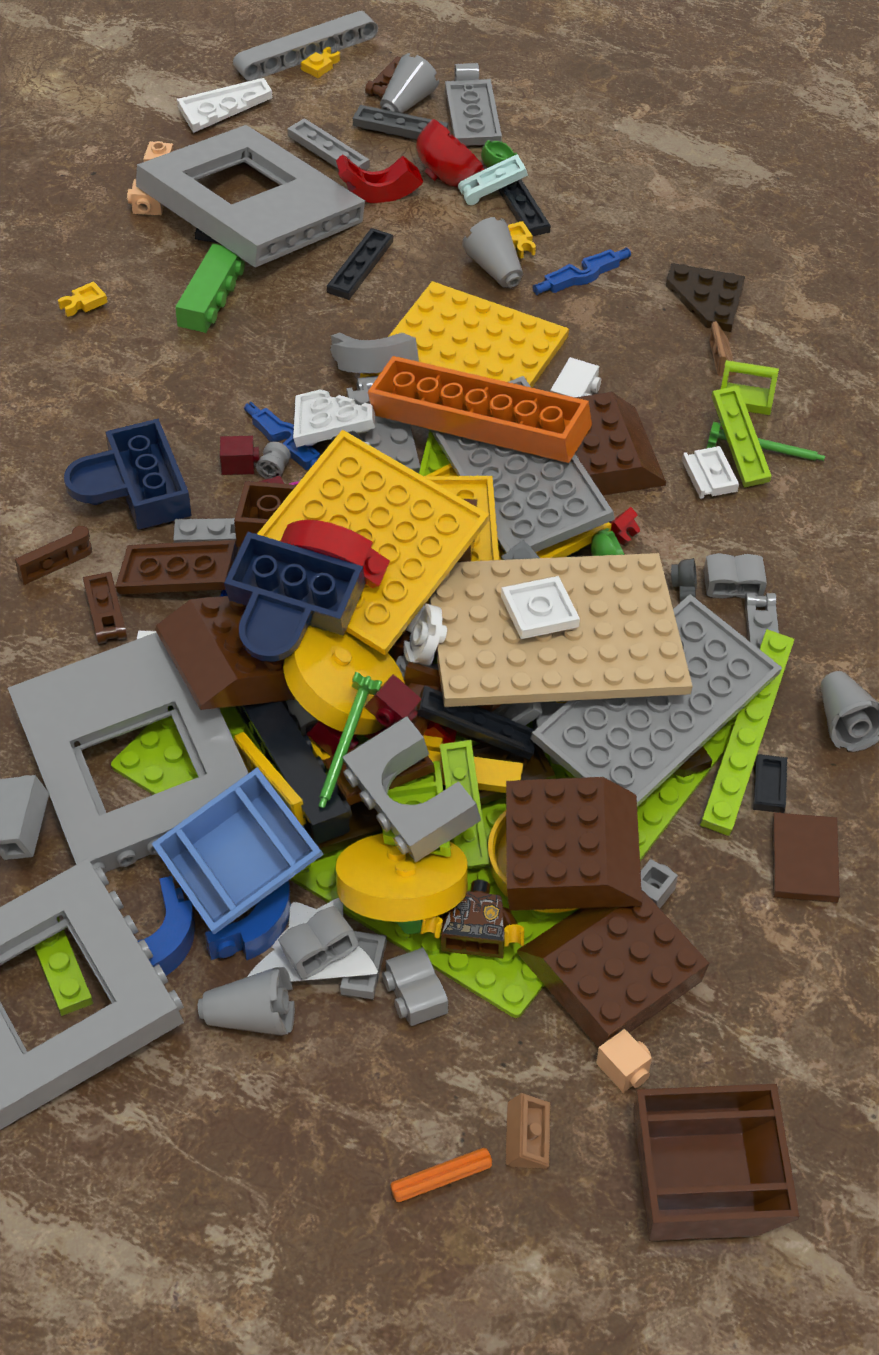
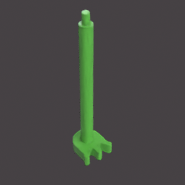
[707,421,825,461]
[318,672,382,808]

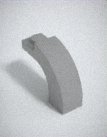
[331,333,419,373]

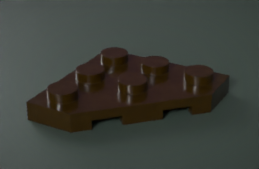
[666,263,745,332]

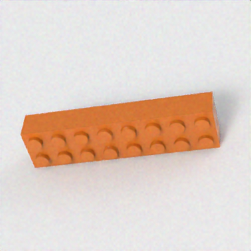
[368,356,592,463]

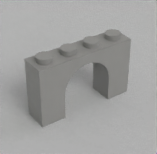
[342,717,481,863]
[0,775,49,860]

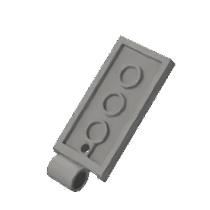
[445,63,502,147]
[347,375,420,473]

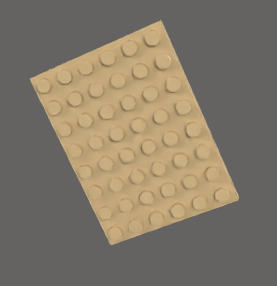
[428,553,693,707]

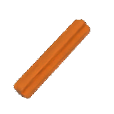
[391,1148,492,1202]

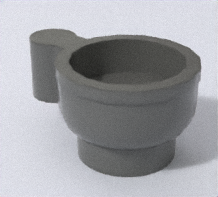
[671,558,697,602]

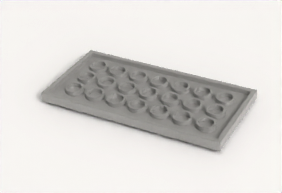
[430,376,615,554]
[531,594,782,807]

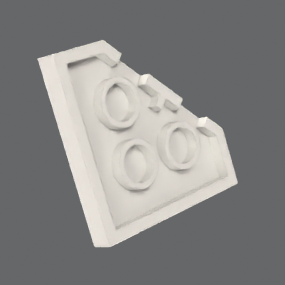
[293,390,375,447]

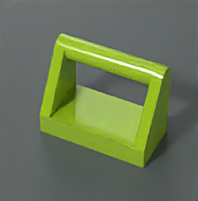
[721,360,779,415]

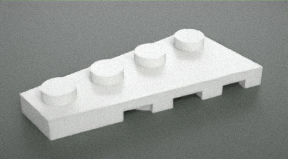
[177,78,272,133]

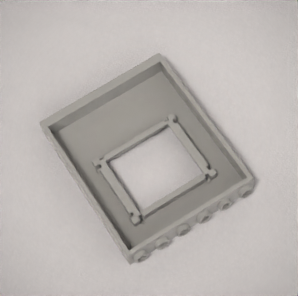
[136,125,365,267]
[8,632,248,874]
[0,859,184,1130]

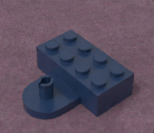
[64,418,192,530]
[224,532,366,662]

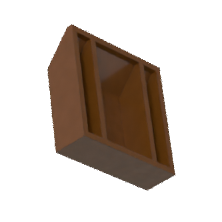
[574,392,666,496]
[155,596,295,710]
[506,777,642,911]
[517,890,709,1048]
[633,1084,800,1241]

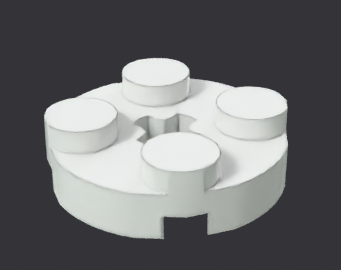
[404,603,447,666]

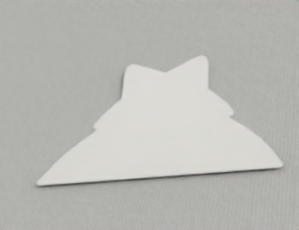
[247,898,378,981]

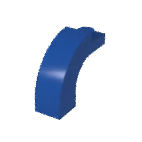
[138,876,195,976]
[205,880,291,960]

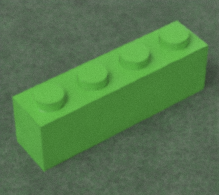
[175,244,245,333]

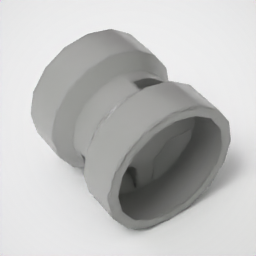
[256,442,291,479]

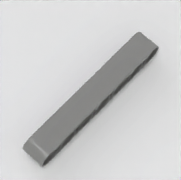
[233,11,378,81]

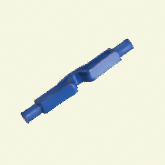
[532,247,631,295]
[244,402,320,470]

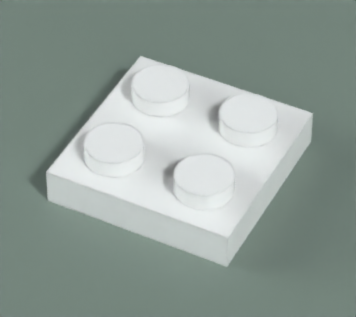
[501,576,580,639]

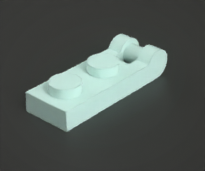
[458,154,528,205]

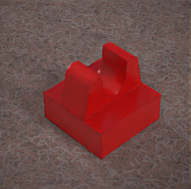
[611,507,640,545]

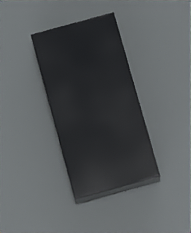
[753,754,788,813]

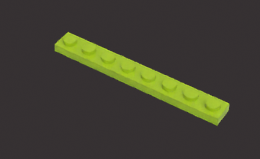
[700,629,794,836]

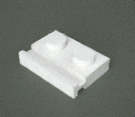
[682,446,739,499]

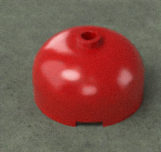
[416,119,484,187]

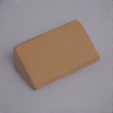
[709,321,737,376]
[506,1093,550,1169]

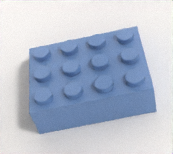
[151,767,324,934]

